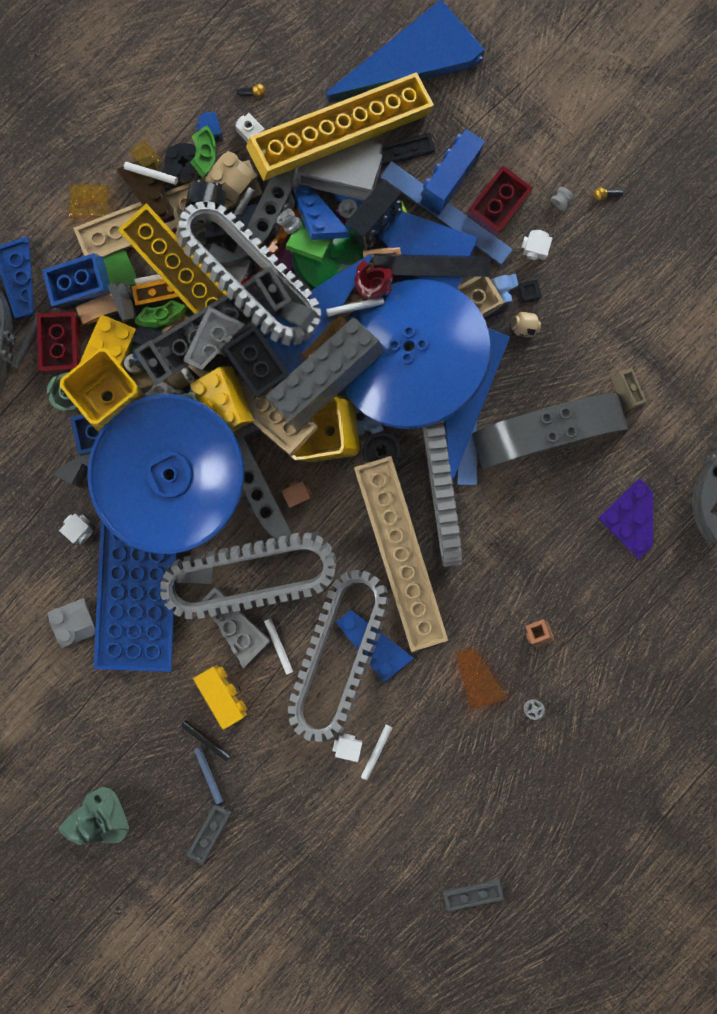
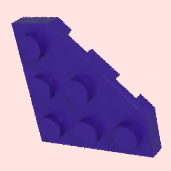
[598,478,653,559]

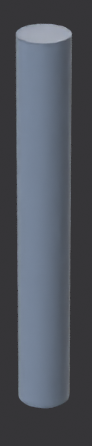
[194,747,223,804]

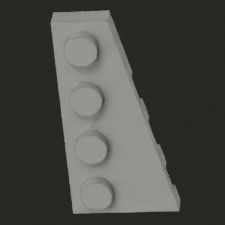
[202,586,271,668]

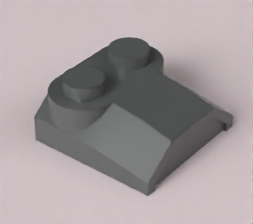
[108,282,137,327]

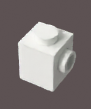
[235,113,265,143]
[332,734,362,762]

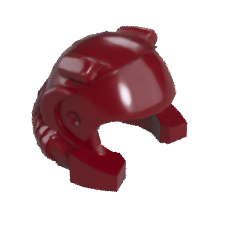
[354,260,393,300]

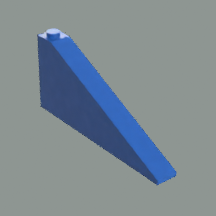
[326,0,485,102]
[334,193,477,290]
[233,254,373,375]
[445,328,510,480]

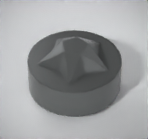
[338,199,358,220]

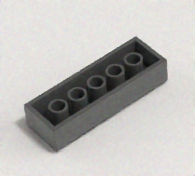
[266,317,384,431]

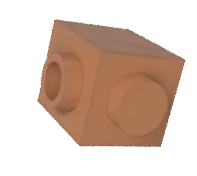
[281,480,312,509]
[526,619,555,647]

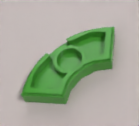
[190,125,216,178]
[135,300,188,327]

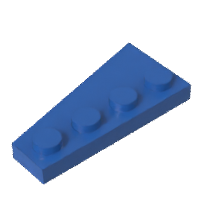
[291,185,349,240]
[0,236,35,320]
[336,610,414,682]

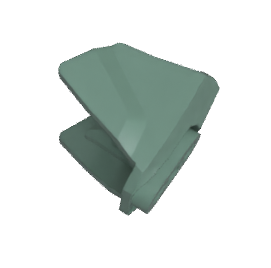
[59,787,129,845]

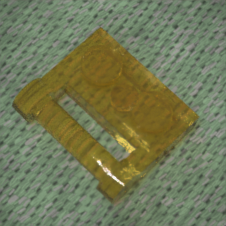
[69,184,109,218]

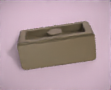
[611,368,647,411]

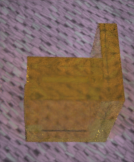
[130,140,161,168]

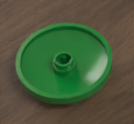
[293,222,364,289]

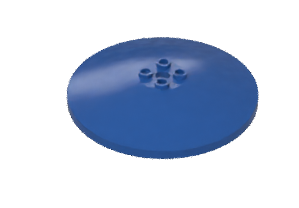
[343,279,491,429]
[88,394,244,554]

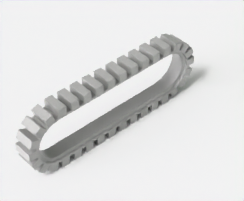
[176,201,321,345]
[422,421,462,567]
[160,533,336,619]
[288,570,390,742]

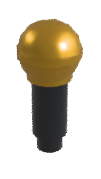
[236,84,265,97]
[594,187,623,201]

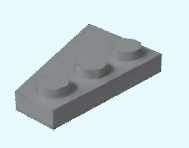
[183,307,245,370]

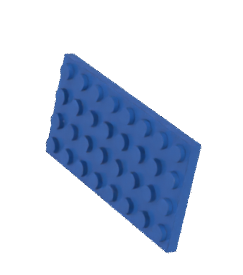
[94,520,177,672]

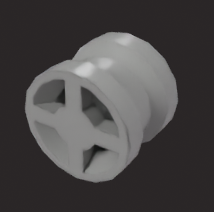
[551,187,575,211]
[277,209,301,234]
[523,699,545,720]

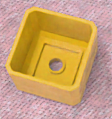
[60,348,145,432]
[291,395,360,462]

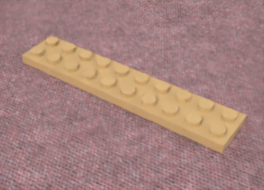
[74,160,263,257]
[161,314,318,456]
[354,456,448,652]

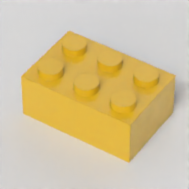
[79,314,137,369]
[190,367,254,432]
[193,665,247,730]

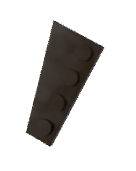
[116,156,175,223]

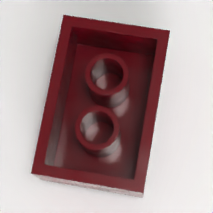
[467,165,533,238]
[37,312,81,375]

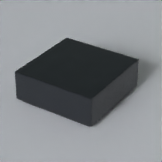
[518,279,542,303]

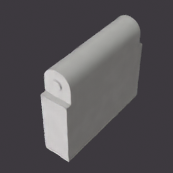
[297,140,383,201]

